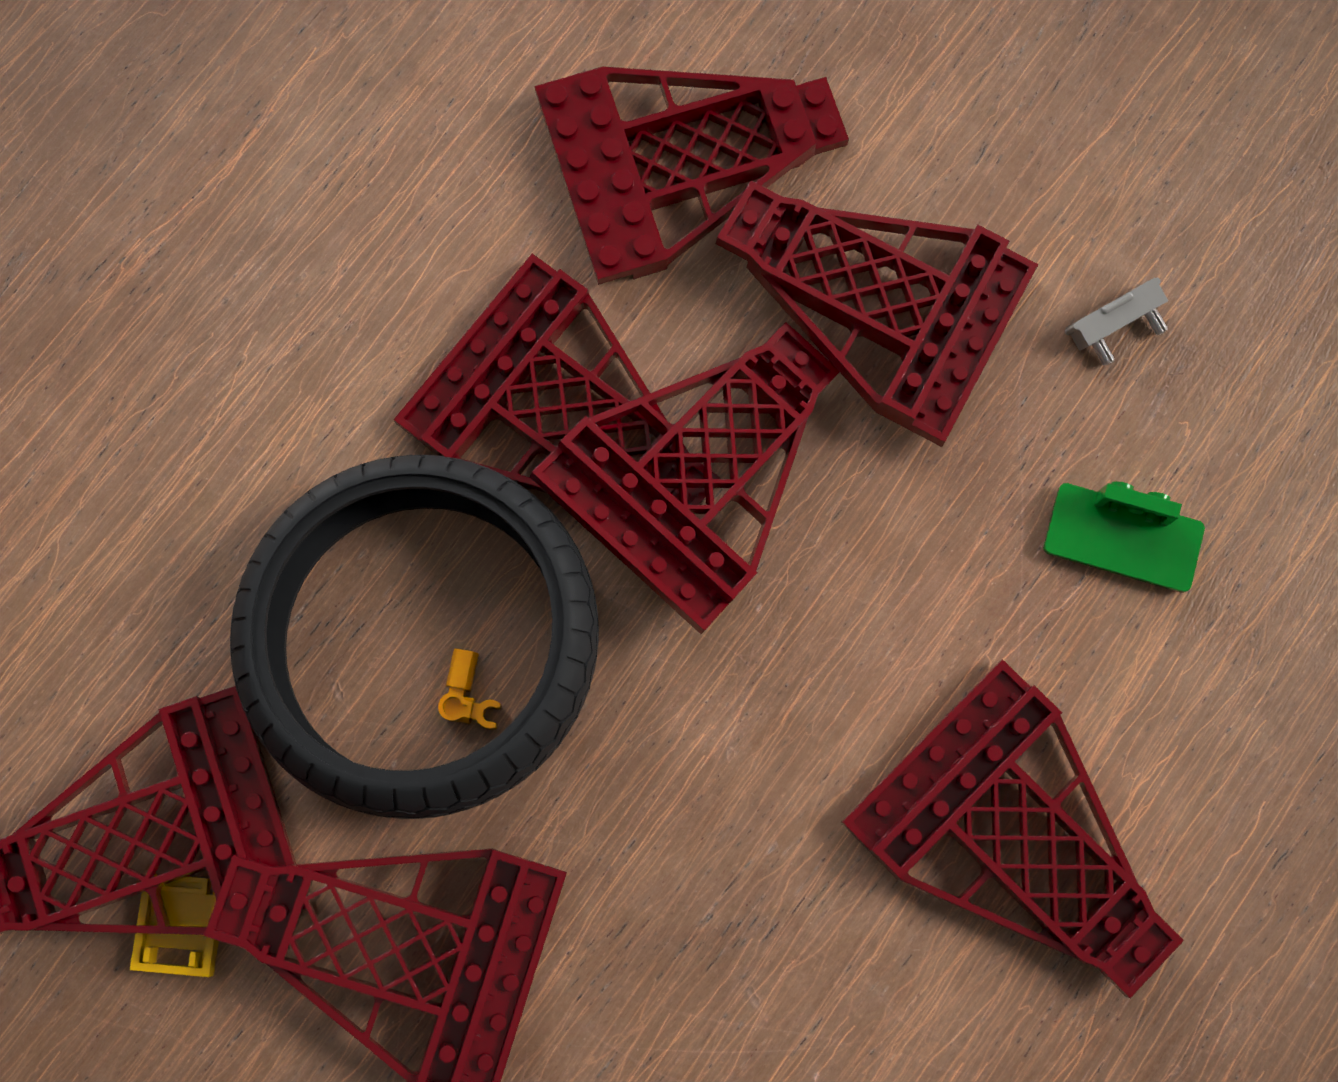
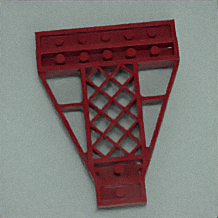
[534,67,849,285]
[716,180,1038,447]
[393,253,721,505]
[530,322,839,634]
[841,659,1184,998]
[0,686,306,935]
[204,848,567,1082]

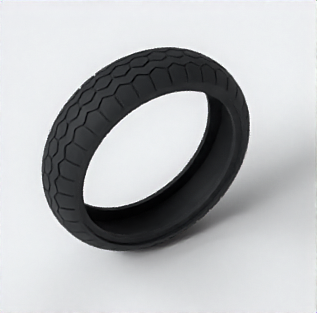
[230,455,599,819]

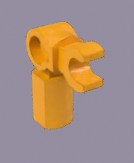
[438,648,502,730]

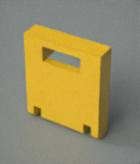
[130,874,219,977]

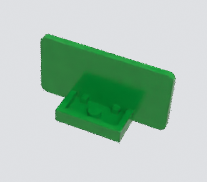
[1043,481,1205,593]

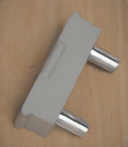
[1065,277,1168,365]

